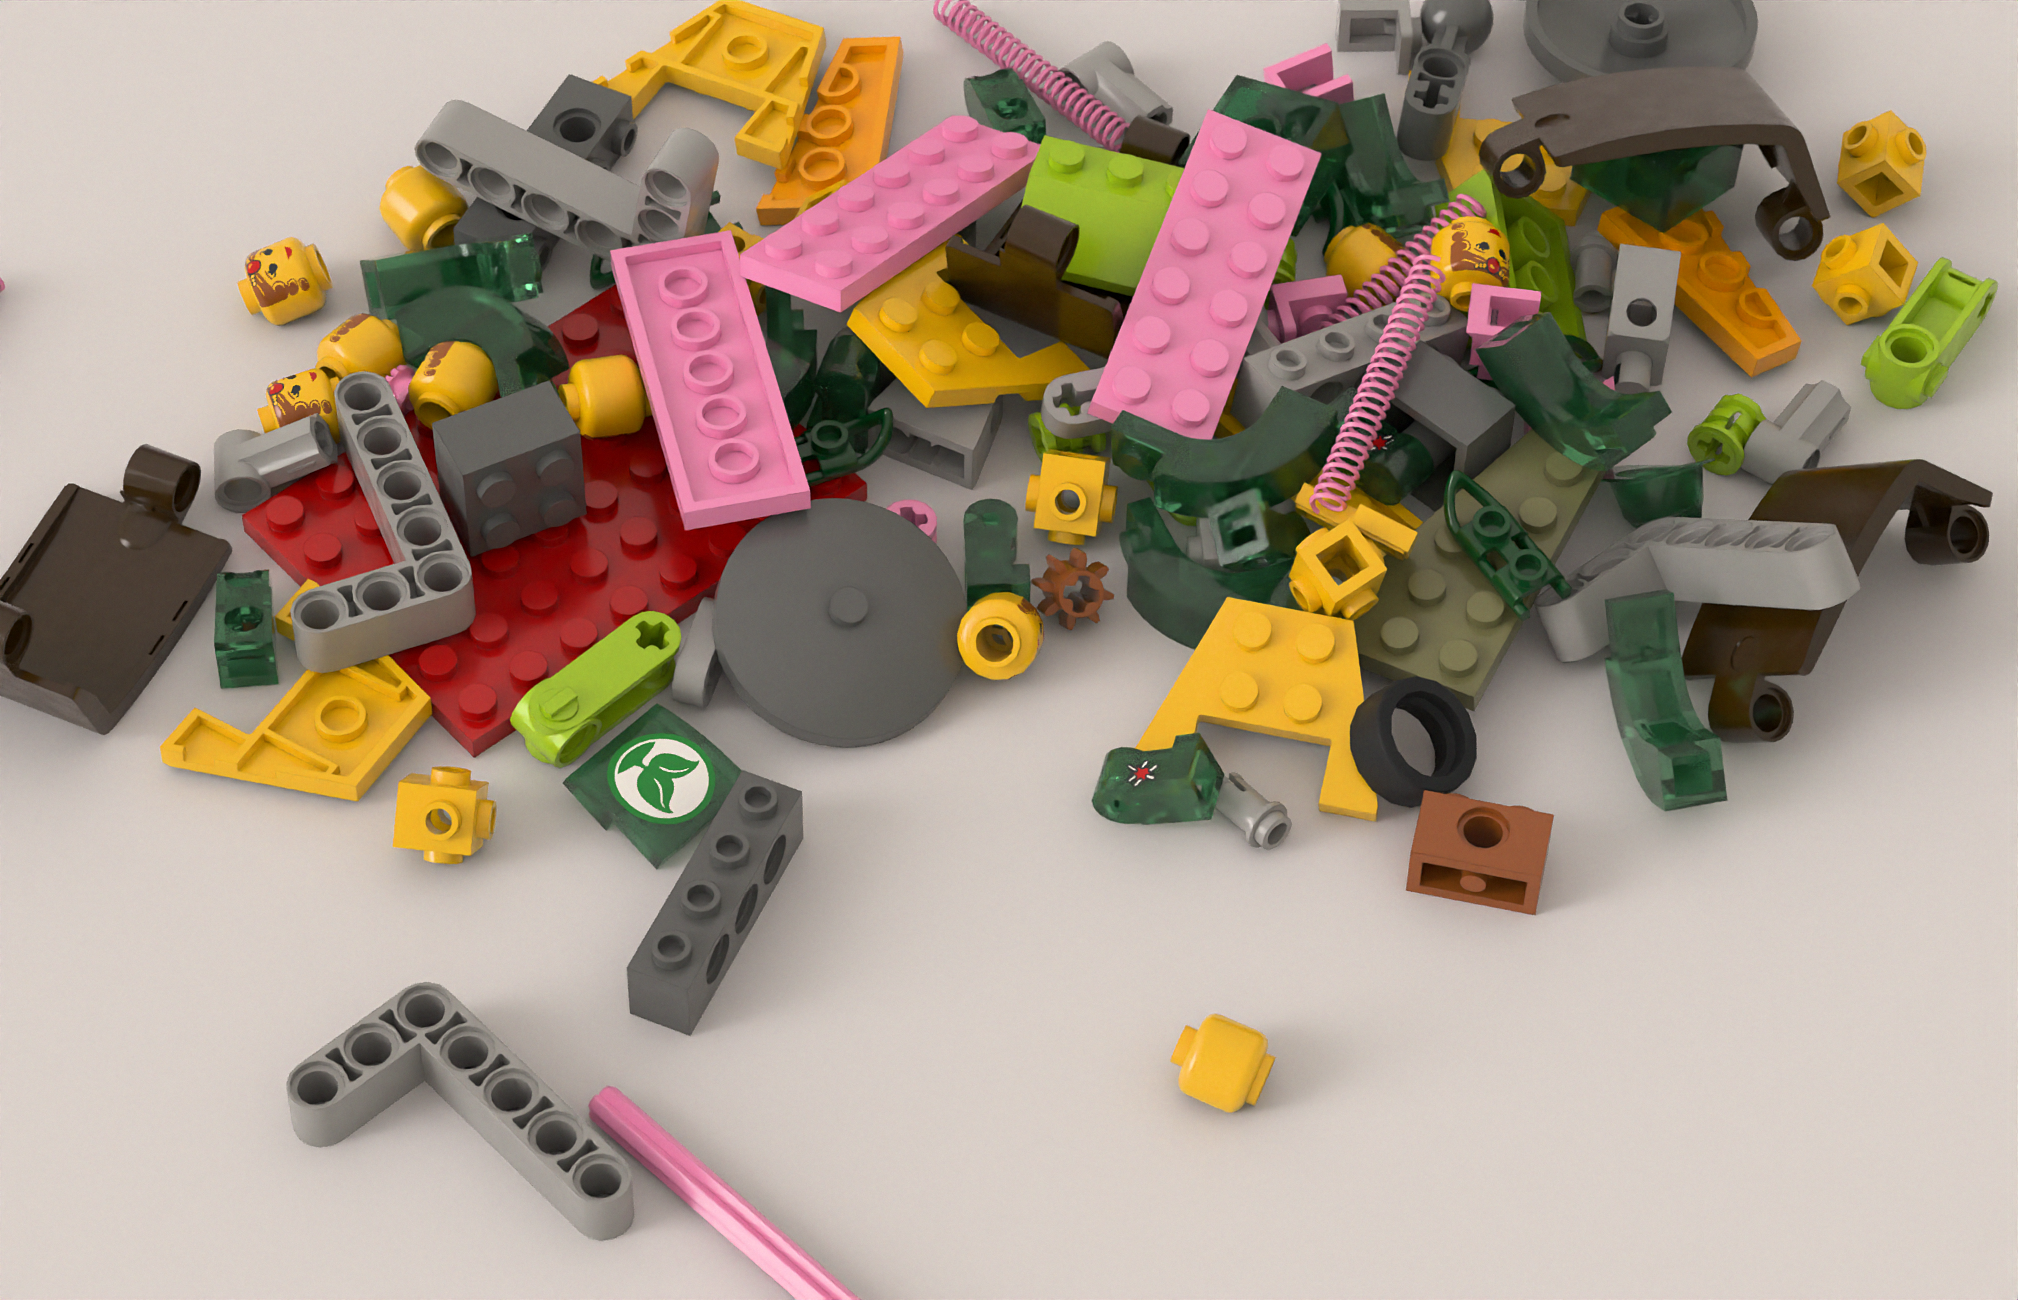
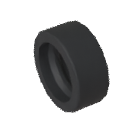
[1350,676,1477,808]

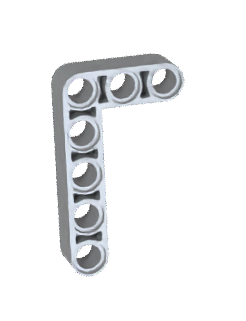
[414,100,719,262]
[290,371,476,673]
[1534,517,1861,662]
[286,982,635,1241]

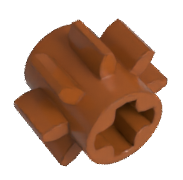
[1031,548,1114,630]

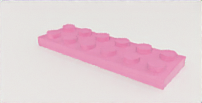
[1087,109,1322,459]
[740,115,1040,313]
[610,230,811,530]

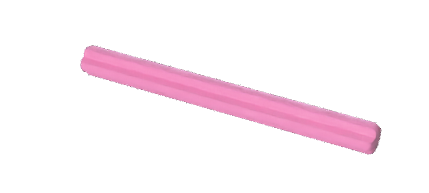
[588,1086,861,1300]

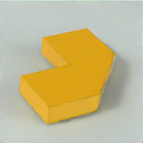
[1294,482,1418,561]

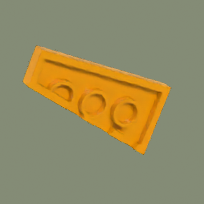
[756,36,904,225]
[1597,177,1802,378]

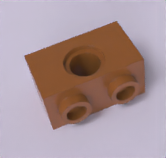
[1406,790,1554,915]

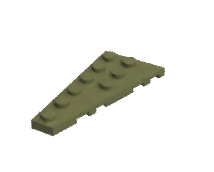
[1340,393,1631,711]

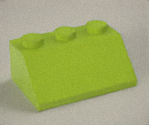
[1021,135,1184,297]
[1434,169,1587,361]

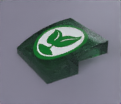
[562,703,742,870]

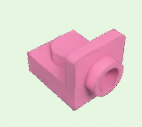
[1266,275,1347,344]

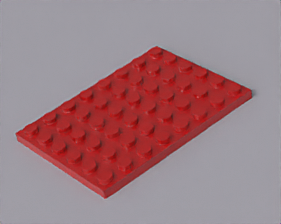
[242,284,867,758]

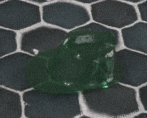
[1601,458,1715,529]

